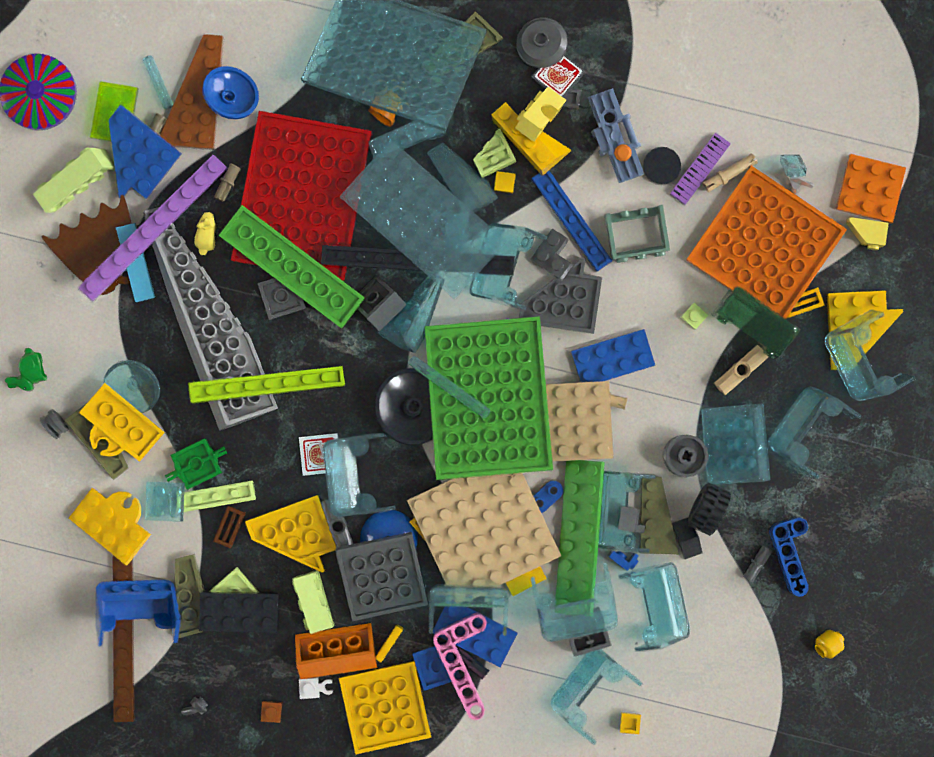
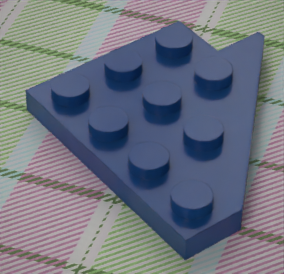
[109,105,182,199]

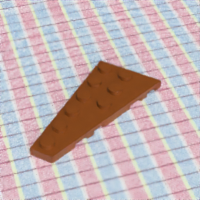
[160,34,224,150]

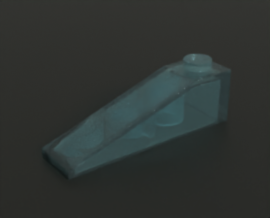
[427,143,498,218]
[378,275,445,353]

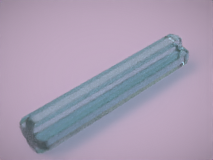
[143,55,173,110]

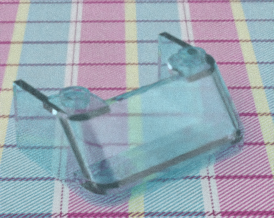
[469,223,548,310]
[825,309,915,401]
[768,387,862,479]
[323,433,395,517]
[598,471,655,553]
[619,562,690,652]
[531,563,618,641]
[429,584,509,636]
[551,649,643,745]

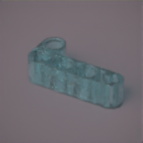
[368,114,447,161]

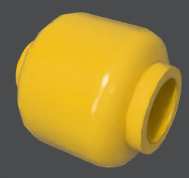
[815,630,844,659]

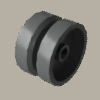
[663,435,708,477]

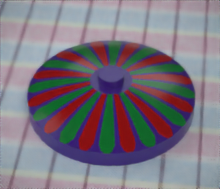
[0,54,77,130]

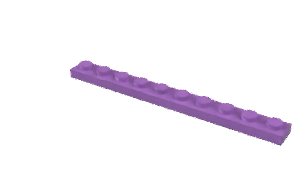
[78,155,227,303]

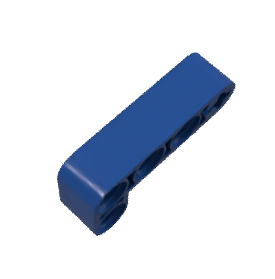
[769,517,808,597]

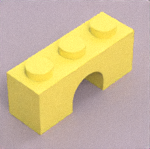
[515,87,566,142]

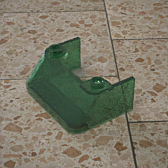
[711,286,800,359]

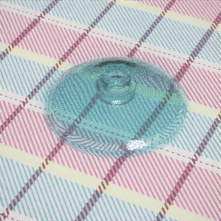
[104,360,160,413]

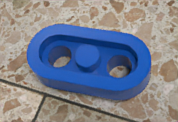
[533,481,563,513]

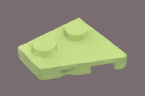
[473,129,516,178]

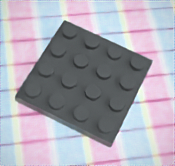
[336,532,428,621]

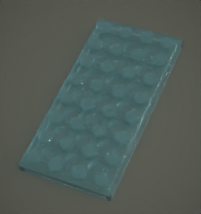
[340,139,506,300]

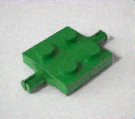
[165,438,228,490]

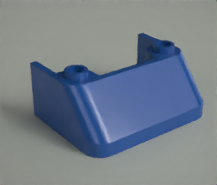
[95,580,180,646]

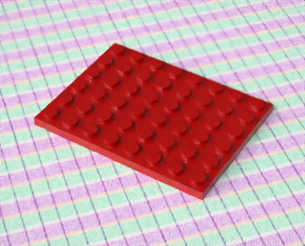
[231,111,372,281]

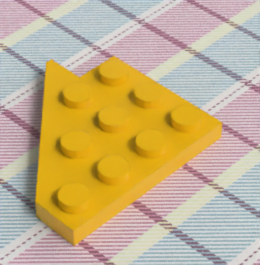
[245,495,337,572]

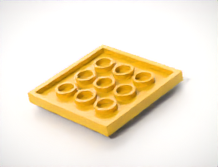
[339,661,431,754]

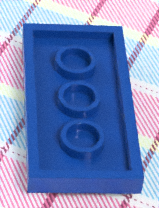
[571,329,656,383]
[432,598,518,668]

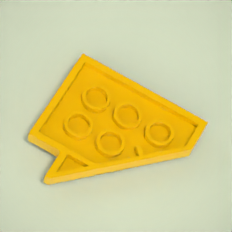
[827,291,903,370]

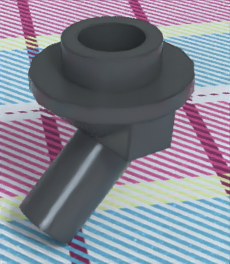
[181,696,208,715]

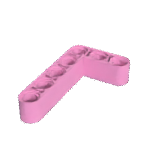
[434,613,486,720]

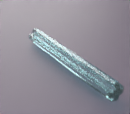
[409,356,491,418]

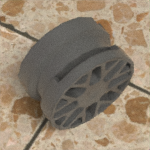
[40,409,69,439]

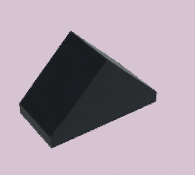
[672,517,703,559]

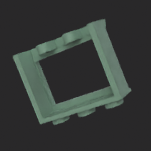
[604,205,670,263]

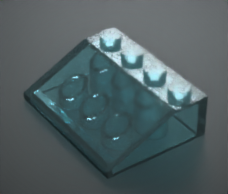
[701,404,770,485]

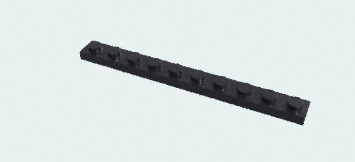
[321,245,515,276]

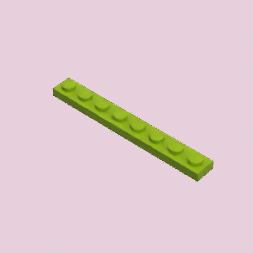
[188,366,345,403]

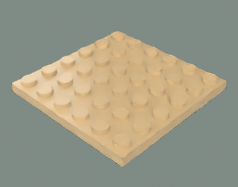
[407,473,561,606]

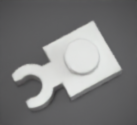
[299,677,333,699]

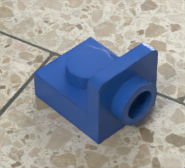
[607,550,639,571]

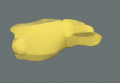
[194,212,216,255]

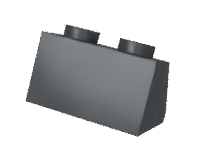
[357,275,407,331]

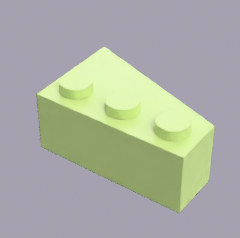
[293,570,334,634]

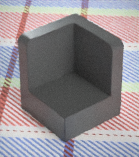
[618,506,645,533]

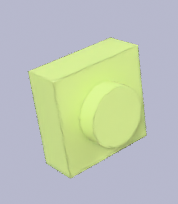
[681,303,708,330]

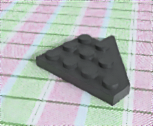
[519,258,602,334]

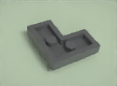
[530,228,573,280]

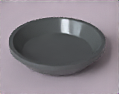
[516,18,568,68]

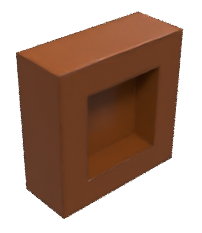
[261,701,282,723]

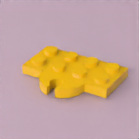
[79,383,165,462]
[69,488,151,565]

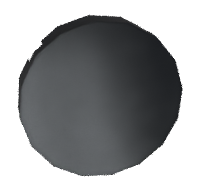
[643,147,681,185]

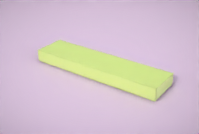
[176,481,256,513]

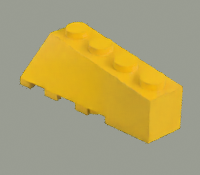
[491,102,571,176]

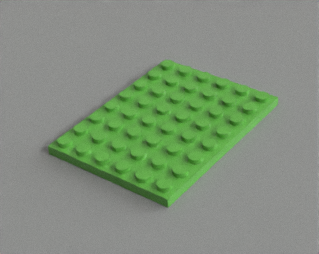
[425,316,553,480]

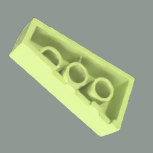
[33,147,115,213]

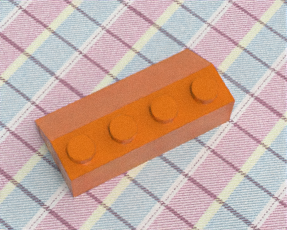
[295,623,377,679]

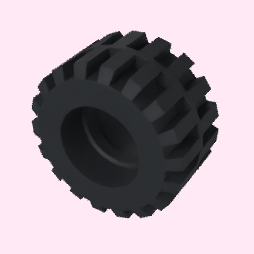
[688,482,731,536]

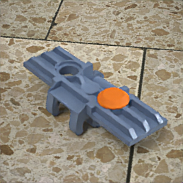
[588,88,644,183]

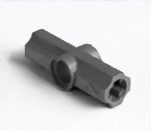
[320,497,354,548]

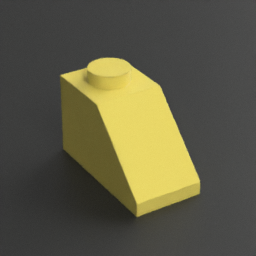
[846,217,888,250]

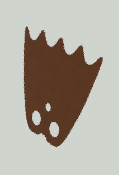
[41,195,132,295]

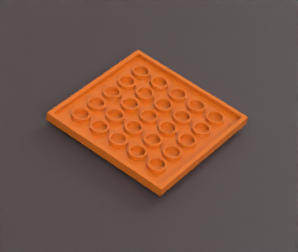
[686,165,847,325]

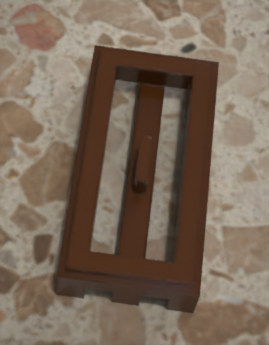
[213,505,246,548]

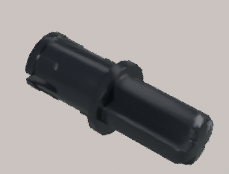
[454,647,490,680]

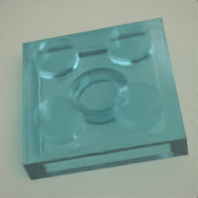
[145,481,185,522]

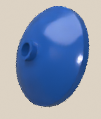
[202,66,259,119]
[360,510,418,548]

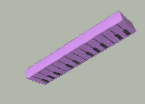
[670,133,731,205]

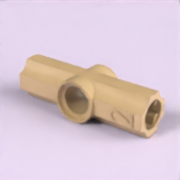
[714,345,768,395]

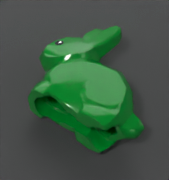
[5,348,47,392]

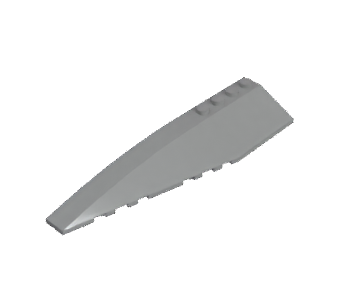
[143,207,278,430]

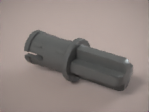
[743,545,772,583]

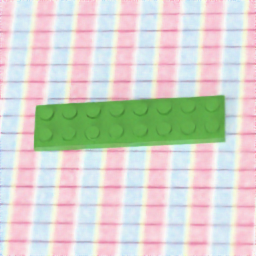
[219,205,365,329]
[554,460,605,617]

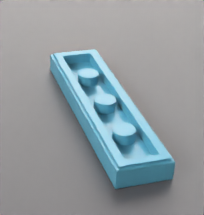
[116,223,155,302]

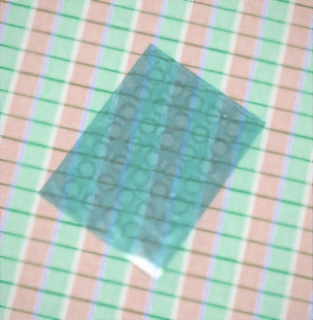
[301,0,487,132]

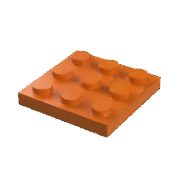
[836,154,906,224]

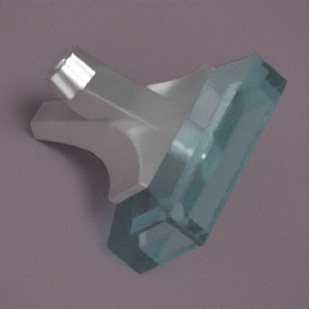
[780,154,814,194]

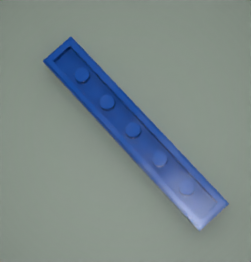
[532,171,612,272]

